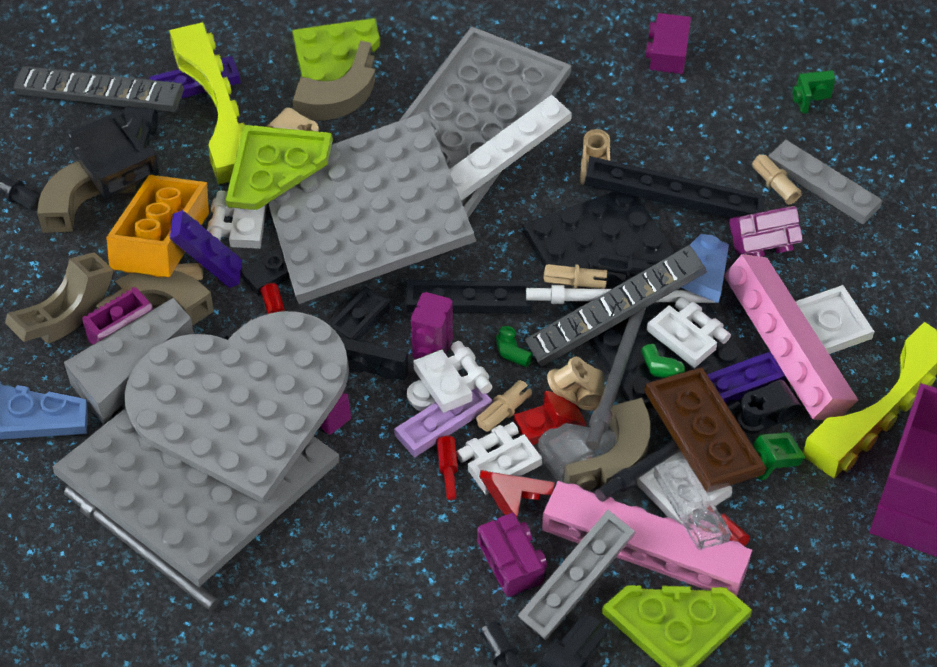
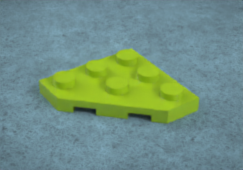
[292,18,380,81]
[225,125,333,210]
[602,585,752,667]

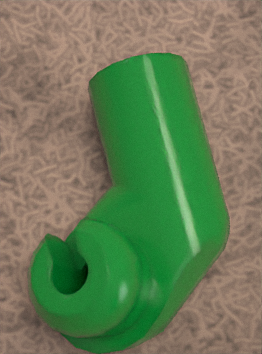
[496,326,533,368]
[641,344,685,378]

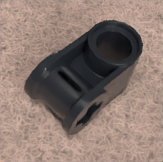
[737,380,803,434]

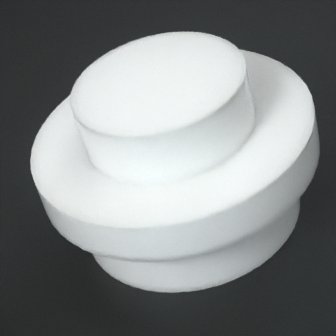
[407,380,435,411]

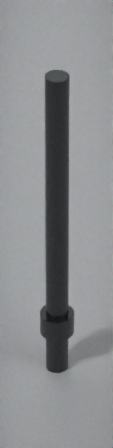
[595,400,742,502]

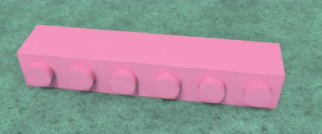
[724,254,858,420]
[542,481,752,597]

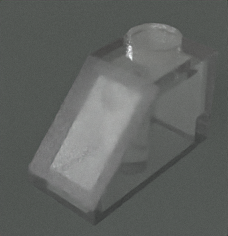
[538,423,616,483]

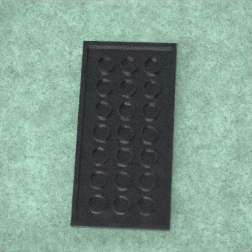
[522,192,746,409]

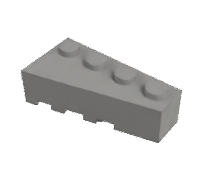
[64,298,194,425]

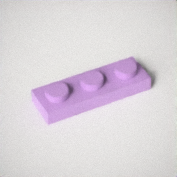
[394,388,492,458]

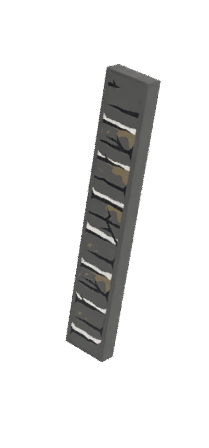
[13,66,184,112]
[525,245,707,367]

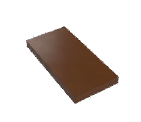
[644,367,767,493]

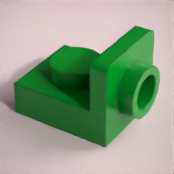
[792,70,836,114]
[752,432,805,480]

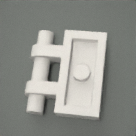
[207,190,268,249]
[647,297,731,368]
[413,341,492,413]
[456,422,542,495]

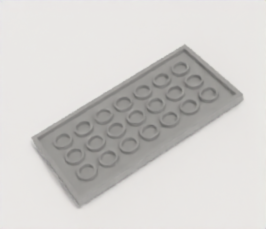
[399,26,571,218]

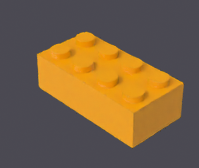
[106,175,209,277]

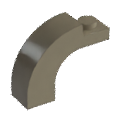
[293,41,375,120]
[37,161,137,233]
[5,252,113,344]
[96,270,214,326]
[564,398,650,491]

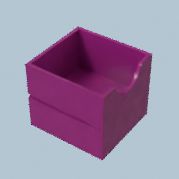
[869,383,937,557]

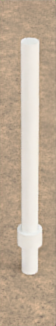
[526,285,715,304]

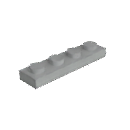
[768,140,882,224]
[518,510,635,641]

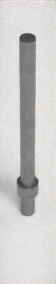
[586,308,646,449]
[64,485,219,611]

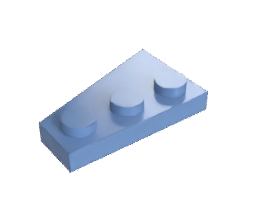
[681,233,729,303]
[0,381,88,439]

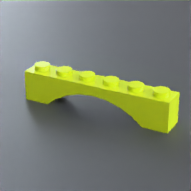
[170,22,244,184]
[803,322,937,479]

